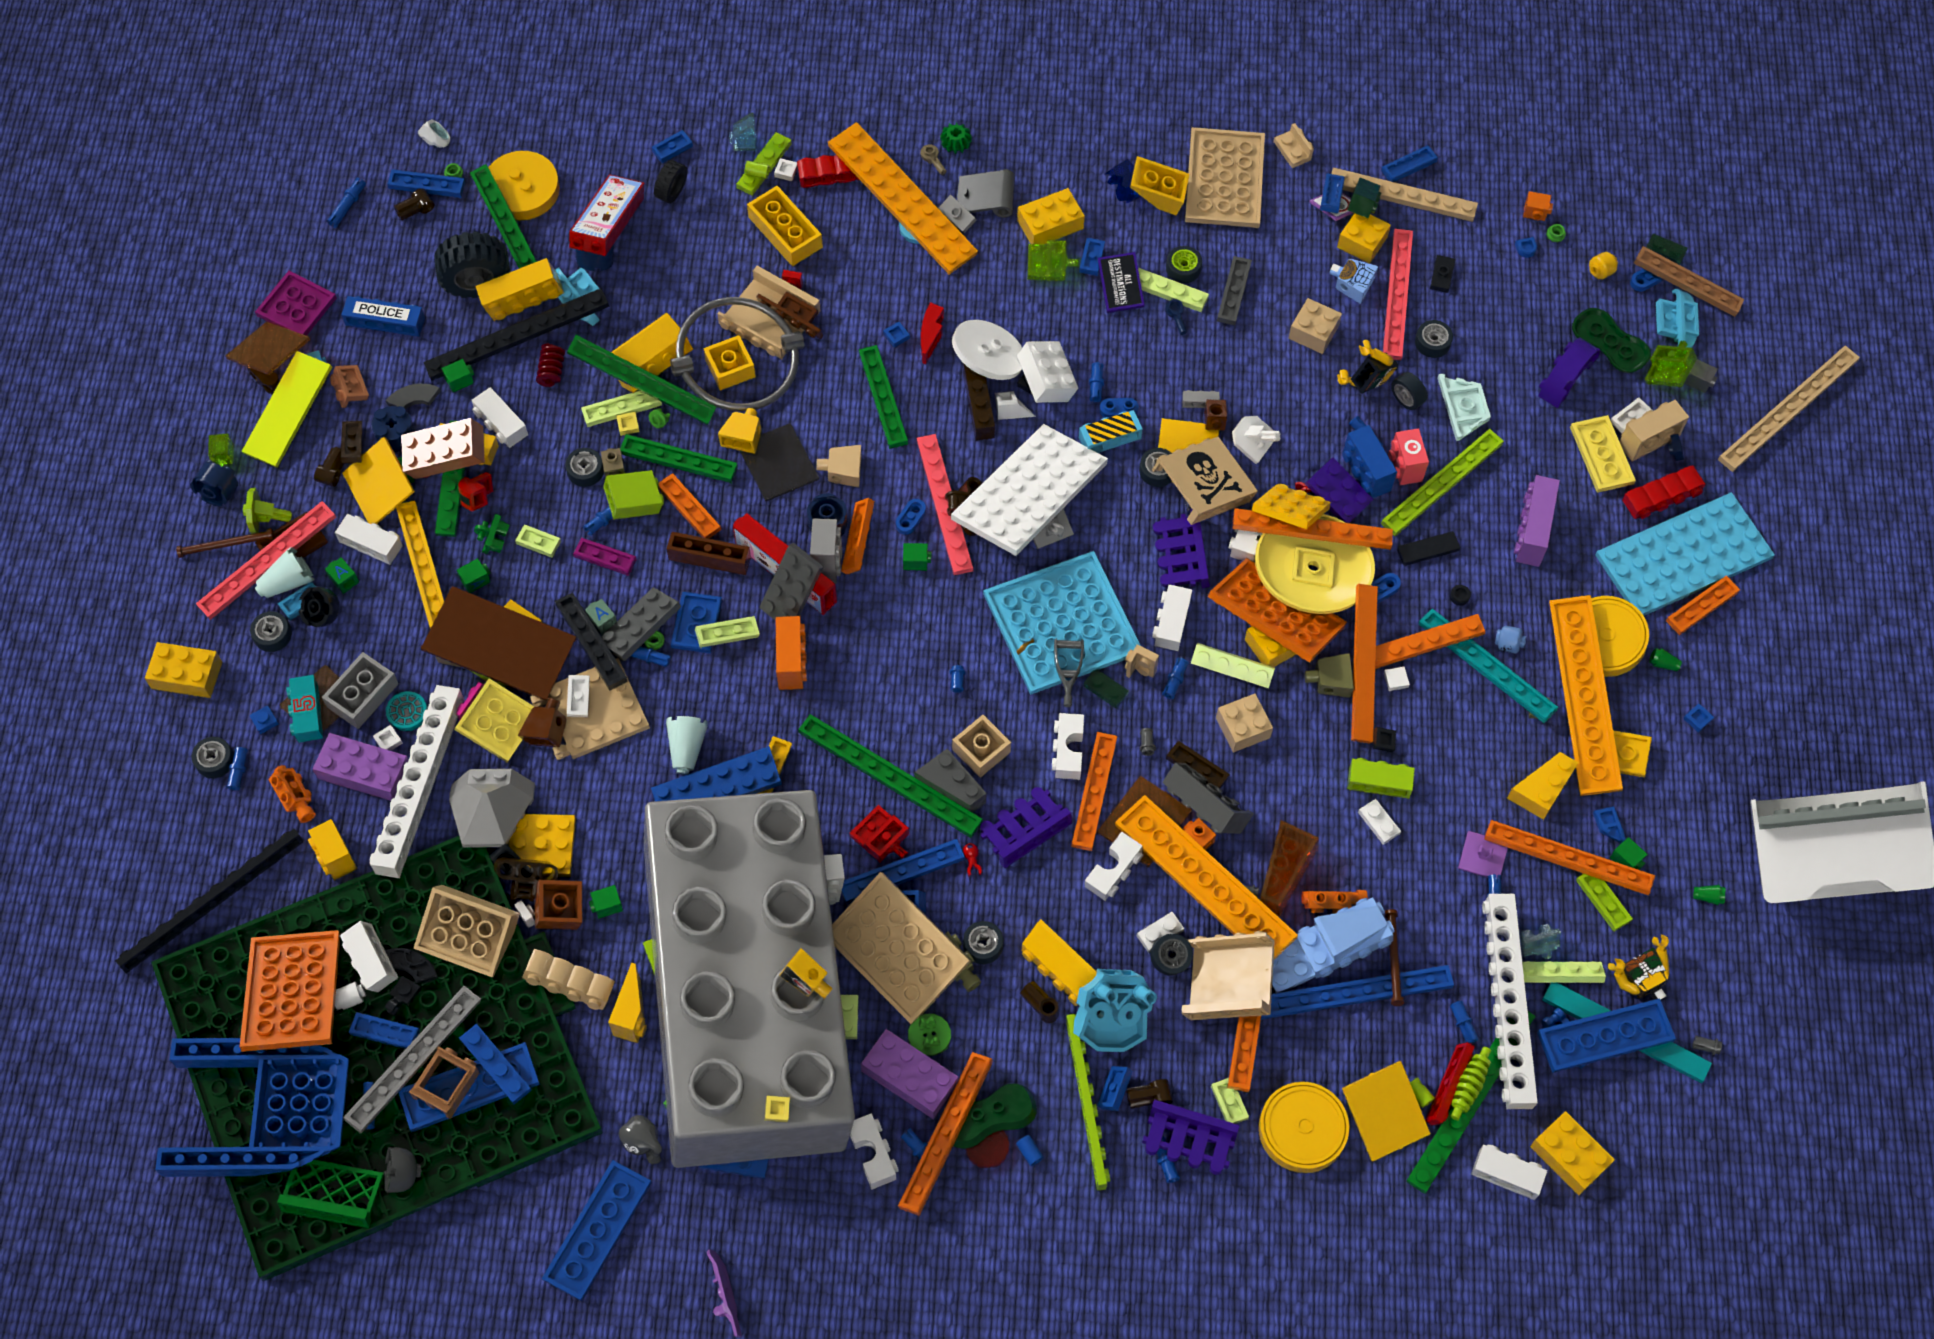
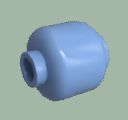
[1495,625,1526,654]

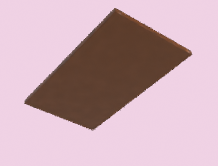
[421,586,576,701]

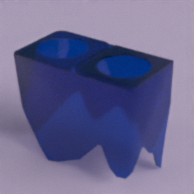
[1105,159,1142,203]

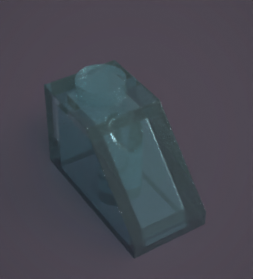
[729,113,756,151]

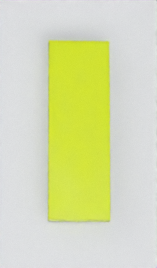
[242,351,332,468]

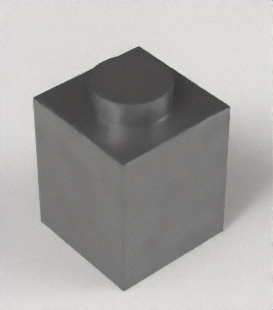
[1684,359,1718,393]

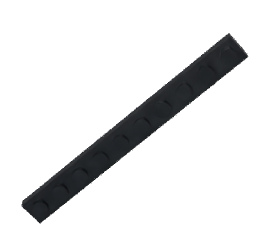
[423,288,610,381]
[115,829,303,973]

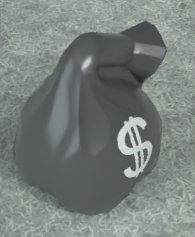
[618,1115,662,1164]

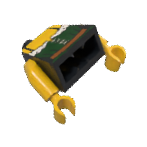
[1337,340,1398,394]

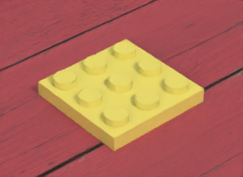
[454,678,534,763]

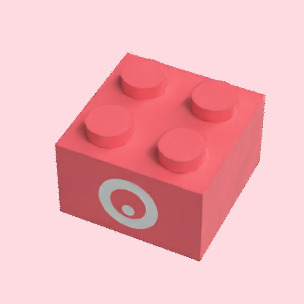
[1388,428,1429,485]

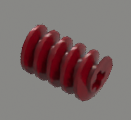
[536,343,565,387]

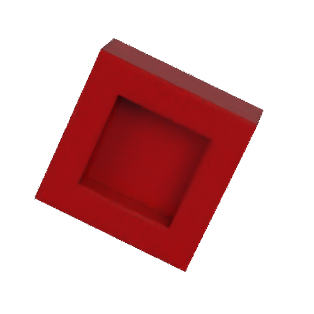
[782,270,803,290]

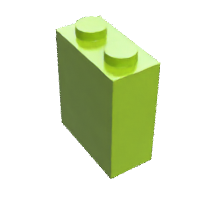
[603,470,664,520]

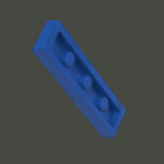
[387,169,465,198]
[459,1024,532,1104]

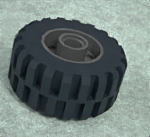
[434,232,510,298]

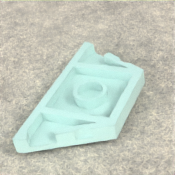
[1438,374,1491,441]

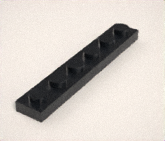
[555,592,628,691]

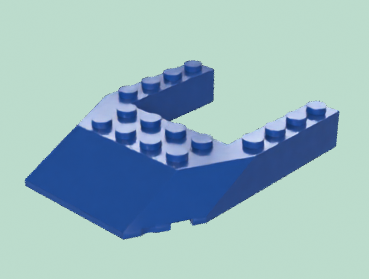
[155,1038,349,1177]

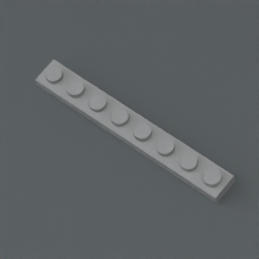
[343,986,481,1133]

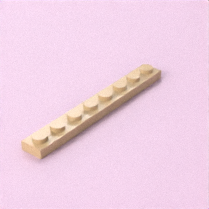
[1331,167,1478,222]

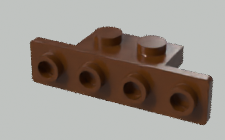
[756,292,823,339]

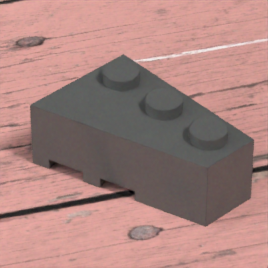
[915,748,987,813]

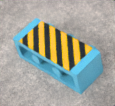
[1079,410,1143,453]

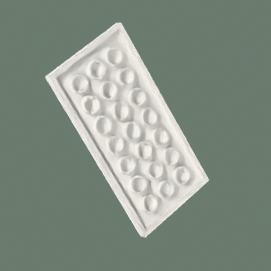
[951,424,1108,556]

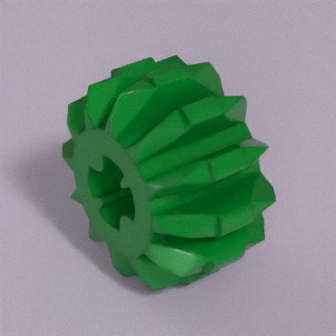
[940,122,972,154]

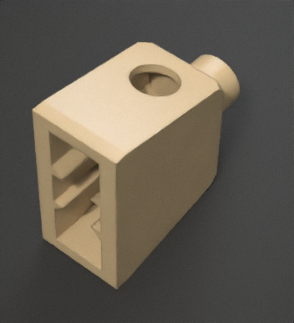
[817,445,861,487]

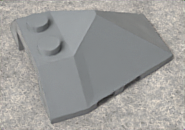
[449,769,535,848]

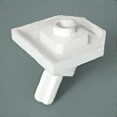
[1232,416,1281,464]

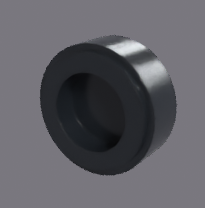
[1450,585,1471,606]

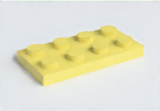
[1570,415,1636,493]

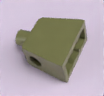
[1305,654,1354,697]

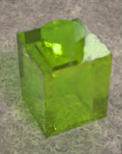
[208,433,233,466]

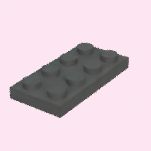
[759,543,824,621]
[601,587,681,661]

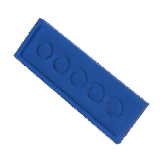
[651,746,782,801]
[1537,998,1676,1073]
[398,1042,540,1132]
[542,1160,652,1302]

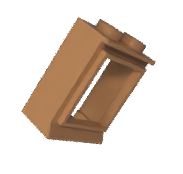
[409,1046,480,1119]

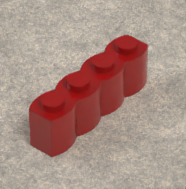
[797,155,860,188]
[1622,465,1705,519]

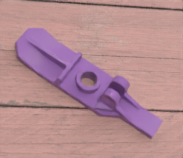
[707,1249,742,1337]

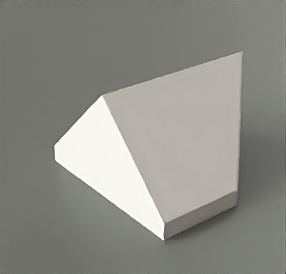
[995,391,1036,420]

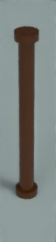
[176,528,275,558]
[1385,909,1404,1006]

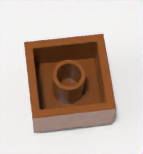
[535,880,582,930]

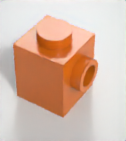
[1523,191,1553,221]
[1183,818,1216,850]

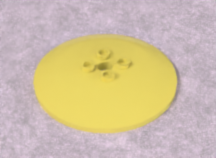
[1255,514,1375,614]

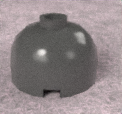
[384,1147,421,1193]

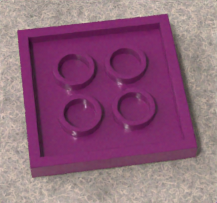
[255,271,337,340]

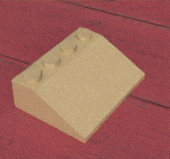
[413,885,520,977]

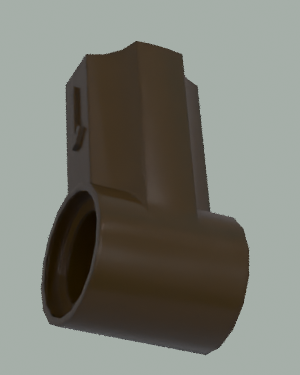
[394,188,435,220]
[314,447,344,487]
[1020,981,1059,1023]
[1127,1079,1173,1109]

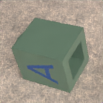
[585,599,617,636]

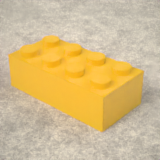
[747,186,823,267]
[476,258,564,321]

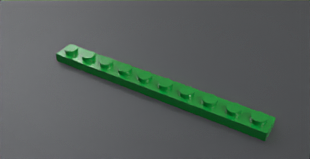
[798,714,983,838]
[1406,1011,1535,1194]

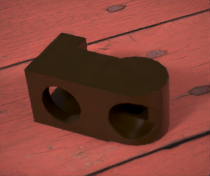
[246,354,280,394]

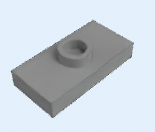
[938,195,977,233]

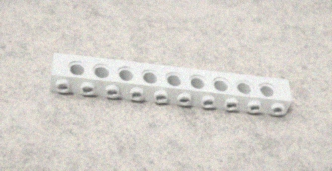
[370,685,464,878]
[1482,894,1538,1109]

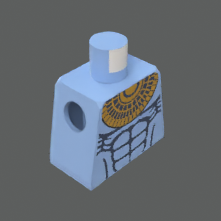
[1329,259,1378,304]

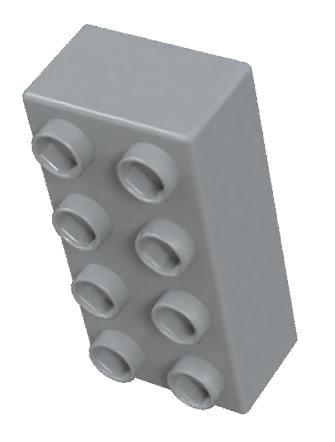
[644,790,855,1168]

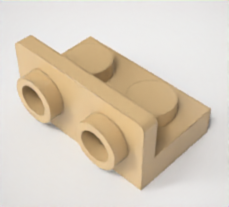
[1274,123,1314,168]
[1125,644,1159,678]

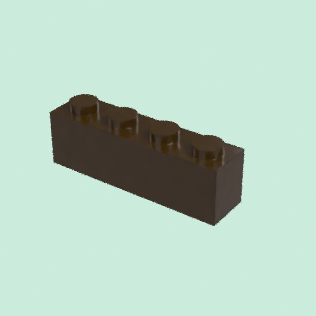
[963,363,995,441]

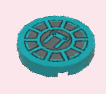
[386,691,428,731]

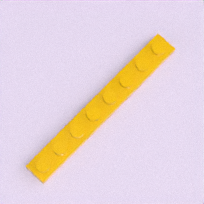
[396,501,444,629]

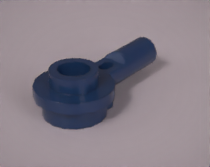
[1165,299,1187,335]

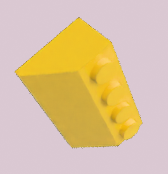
[611,313,693,393]
[1022,919,1096,1006]

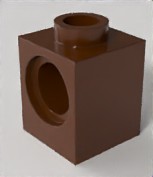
[1204,399,1227,430]

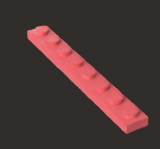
[1383,229,1413,361]
[917,434,973,575]
[196,501,336,620]

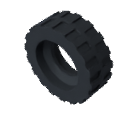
[654,159,688,204]

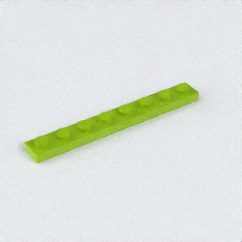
[1381,429,1504,536]
[1066,1014,1110,1191]

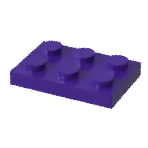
[1305,457,1374,523]

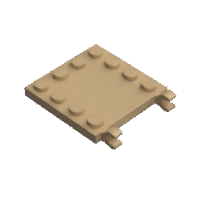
[530,658,650,760]

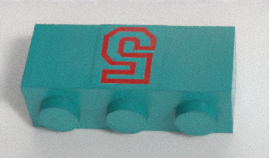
[286,675,323,743]

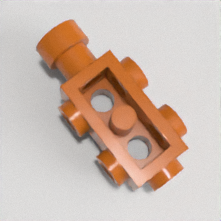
[268,765,316,823]
[1301,890,1368,913]

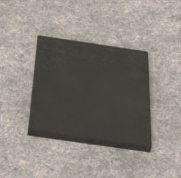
[739,423,819,502]

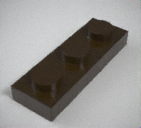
[341,421,363,464]
[1166,741,1230,789]

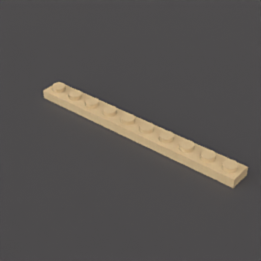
[1718,346,1860,472]

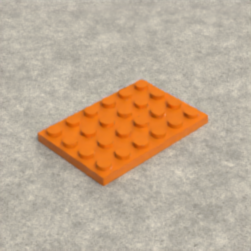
[1208,558,1347,663]
[240,930,340,1052]

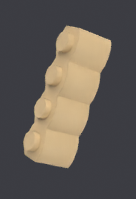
[522,949,615,1010]

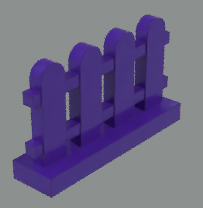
[1153,509,1210,588]
[980,787,1072,868]
[1142,1100,1240,1175]

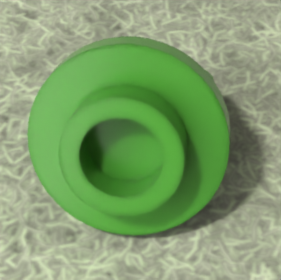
[649,408,670,429]

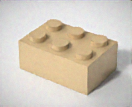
[1619,400,1689,462]

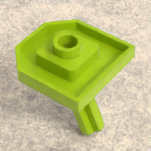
[243,488,292,534]

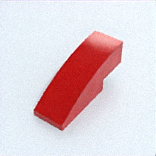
[921,302,944,365]

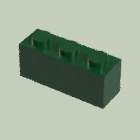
[1347,178,1382,218]

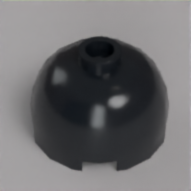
[299,587,340,627]

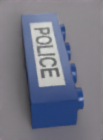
[341,296,425,337]

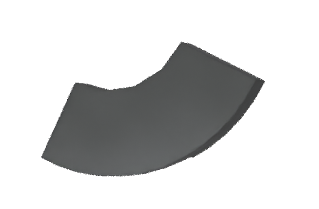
[386,383,441,410]

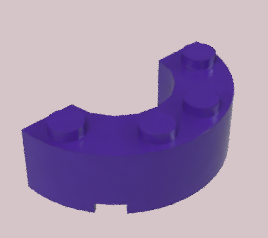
[1538,337,1601,408]

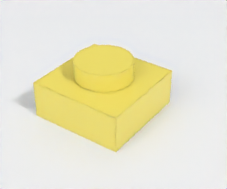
[616,412,640,436]
[764,1096,790,1122]

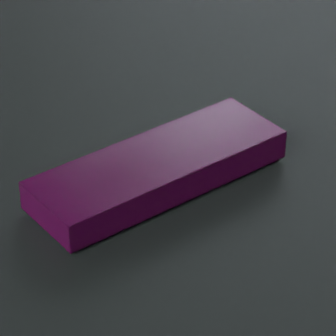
[573,537,637,576]

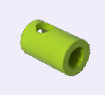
[744,161,770,179]
[1410,1077,1435,1108]

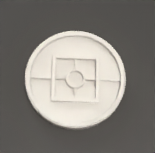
[952,320,1022,380]

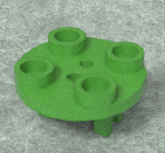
[908,1014,951,1056]

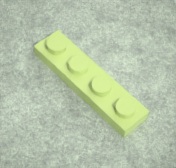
[1138,268,1209,312]
[581,391,662,427]
[1191,643,1275,688]
[1522,961,1606,983]

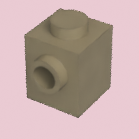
[601,448,625,477]

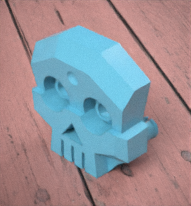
[1073,969,1157,1052]

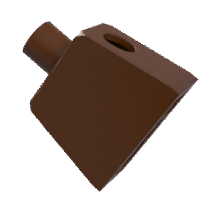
[518,698,567,747]

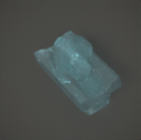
[1520,924,1561,959]

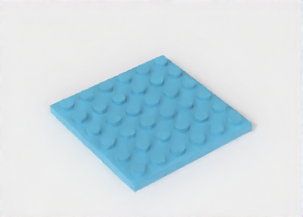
[983,551,1141,695]

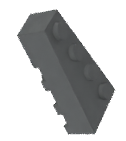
[1162,762,1254,834]

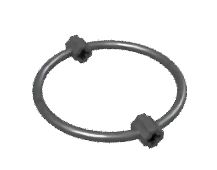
[670,297,804,411]

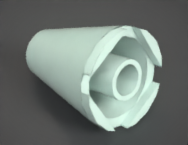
[255,547,314,598]
[666,716,708,775]

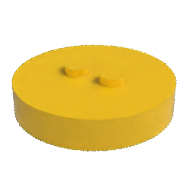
[489,151,560,220]
[1591,596,1649,677]
[1259,1082,1349,1173]

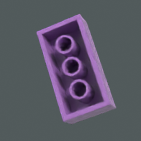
[1514,475,1560,567]
[313,733,409,801]
[861,1029,958,1120]

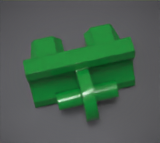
[474,514,509,554]

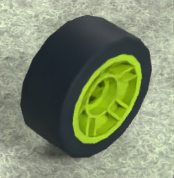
[1166,246,1202,283]

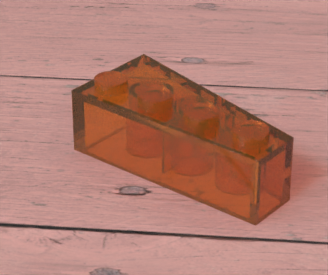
[1261,820,1319,917]

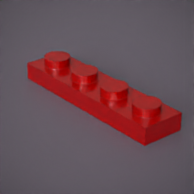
[1425,1042,1475,1126]

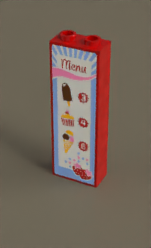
[569,174,644,256]
[733,513,837,615]

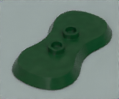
[1572,308,1651,373]
[953,1083,1037,1149]

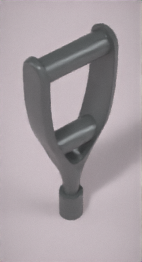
[1054,638,1084,707]

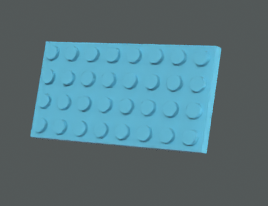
[1595,492,1775,616]

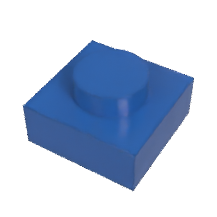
[883,322,910,348]
[1683,704,1714,733]
[249,705,279,734]

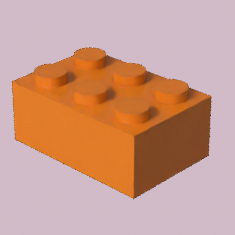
[776,616,807,690]

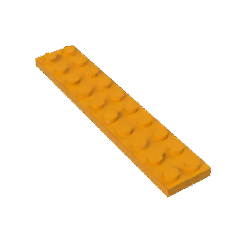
[828,122,978,275]
[1549,595,1623,796]
[1115,795,1298,960]

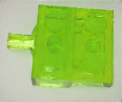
[1027,240,1079,281]
[1645,341,1697,387]

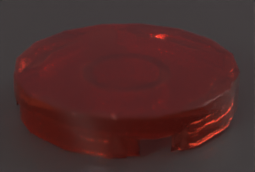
[966,1130,1009,1168]

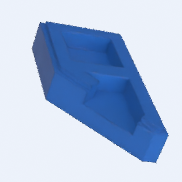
[1593,806,1626,844]

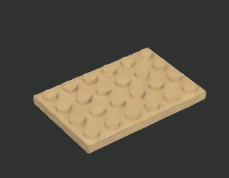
[1185,127,1265,228]
[832,872,971,1024]

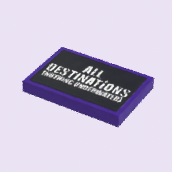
[1098,252,1144,313]

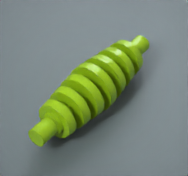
[1451,1046,1491,1120]

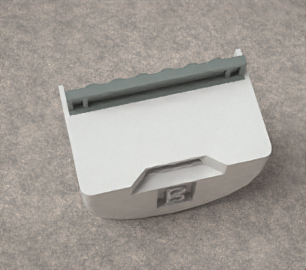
[1750,782,1934,903]

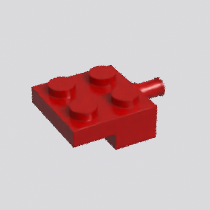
[849,805,909,862]

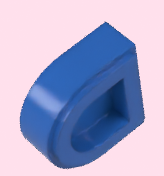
[1515,237,1537,258]

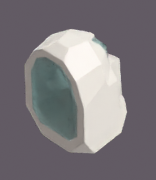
[418,119,450,148]

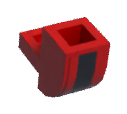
[458,472,493,512]

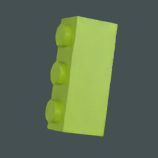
[1347,758,1415,799]

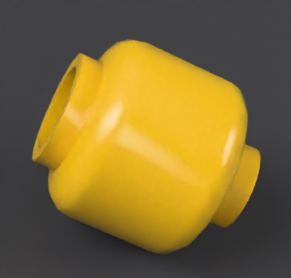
[1589,252,1618,280]

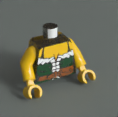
[1608,934,1669,1001]

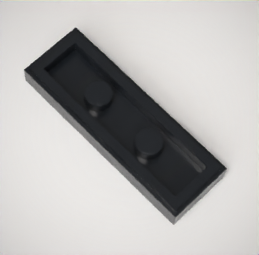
[1397,531,1461,566]

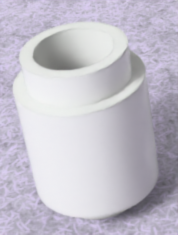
[335,982,366,1010]

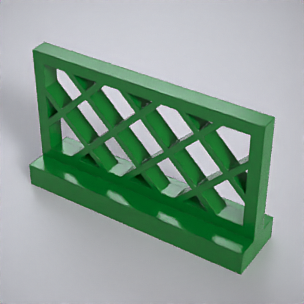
[277,1160,384,1228]

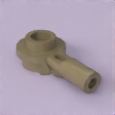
[920,144,946,175]

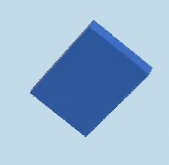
[671,592,722,654]

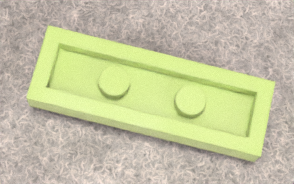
[695,616,760,648]

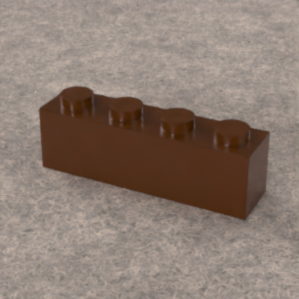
[666,532,751,575]

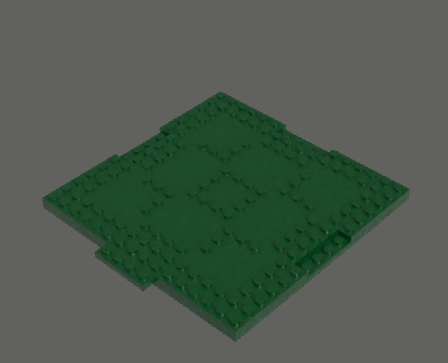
[151,836,603,1282]

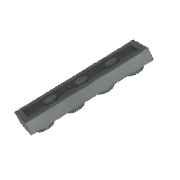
[1217,256,1252,325]

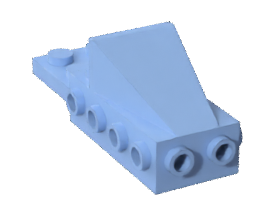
[1272,897,1395,993]

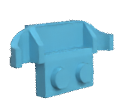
[555,267,600,326]
[1656,289,1699,357]

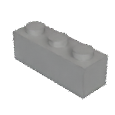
[1182,390,1220,408]

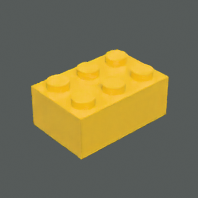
[1017,188,1085,248]
[145,642,222,698]
[1530,1111,1615,1195]

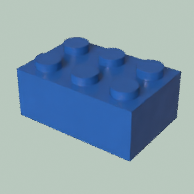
[1342,425,1397,498]

